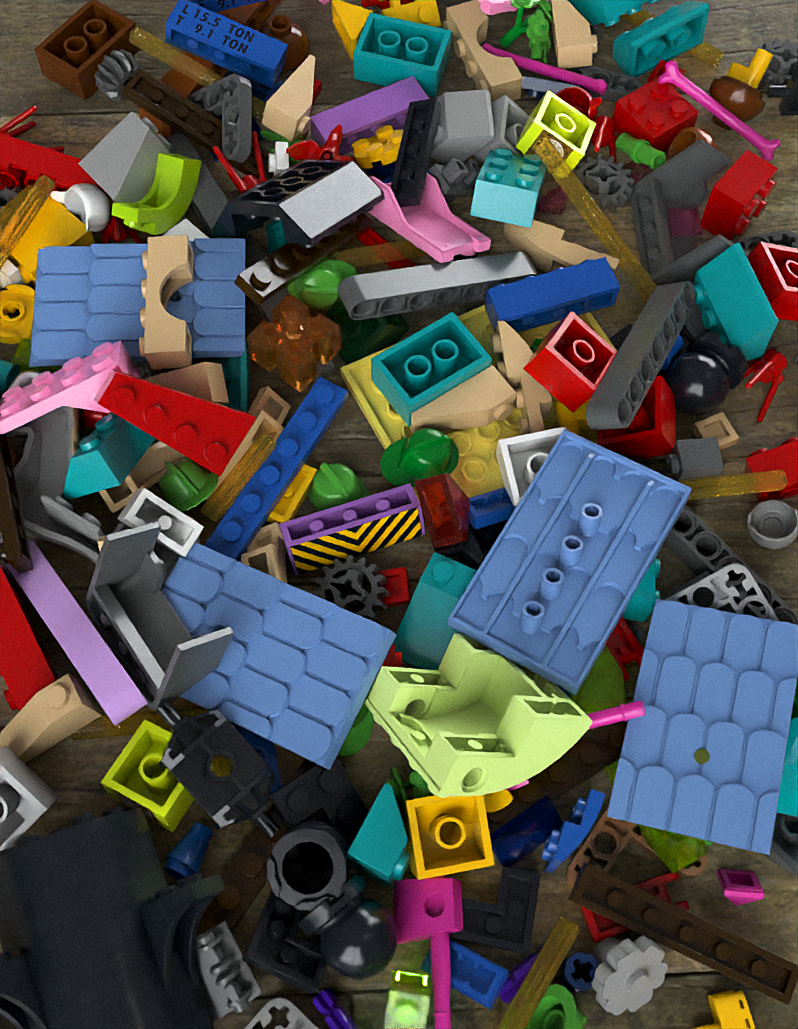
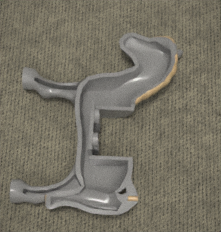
[0,370,200,652]

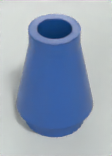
[163,822,214,881]

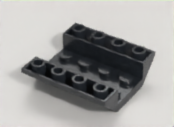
[211,159,385,248]

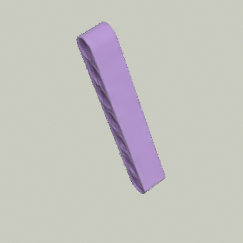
[2,539,148,726]

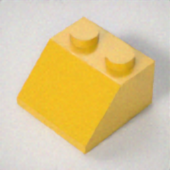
[405,795,495,880]

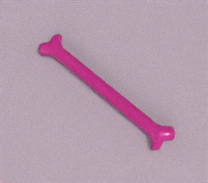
[481,43,607,96]
[659,61,780,161]

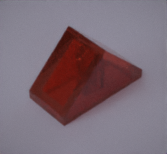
[414,472,470,548]

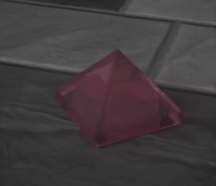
[536,185,571,215]
[668,206,703,237]

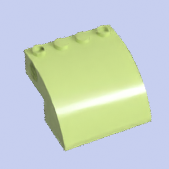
[364,633,592,798]

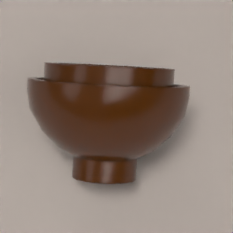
[259,15,310,70]
[709,76,765,130]

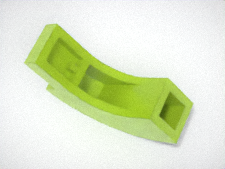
[111,153,201,235]

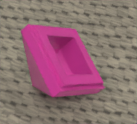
[716,869,764,906]

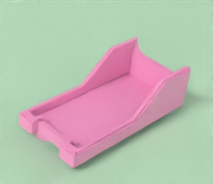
[369,173,491,263]
[0,340,141,434]

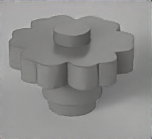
[592,936,668,1016]

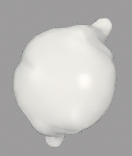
[51,183,111,232]

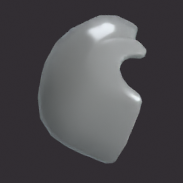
[747,499,798,550]

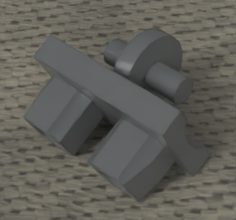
[429,158,481,203]

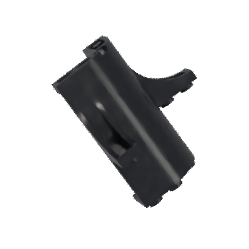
[0,805,225,1029]

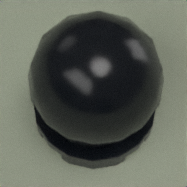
[664,332,748,416]
[267,821,351,910]
[298,872,398,980]

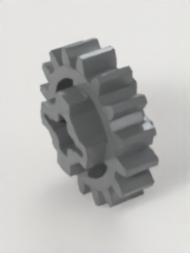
[753,38,798,90]
[568,154,634,215]
[312,555,390,622]

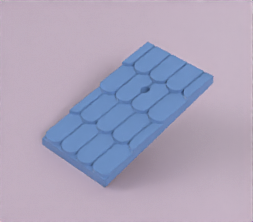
[29,238,245,367]
[448,429,692,695]
[161,542,396,770]
[607,599,798,855]

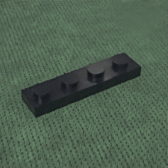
[391,98,441,207]

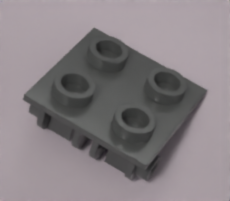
[195,921,263,1022]

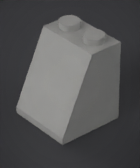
[78,111,172,203]

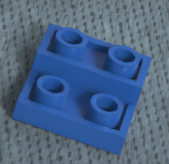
[541,789,606,874]

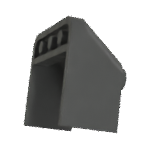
[630,139,750,284]
[86,521,234,710]

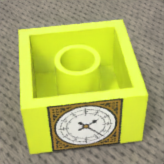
[515,90,596,180]
[101,719,214,833]

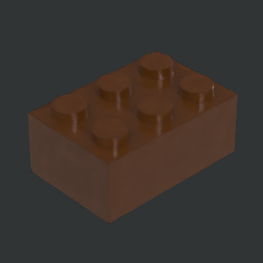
[34,0,141,100]

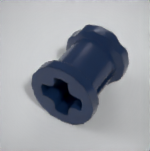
[559,952,599,993]

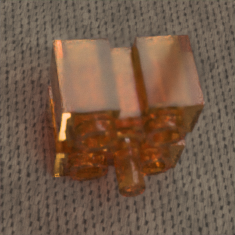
[247,293,341,392]

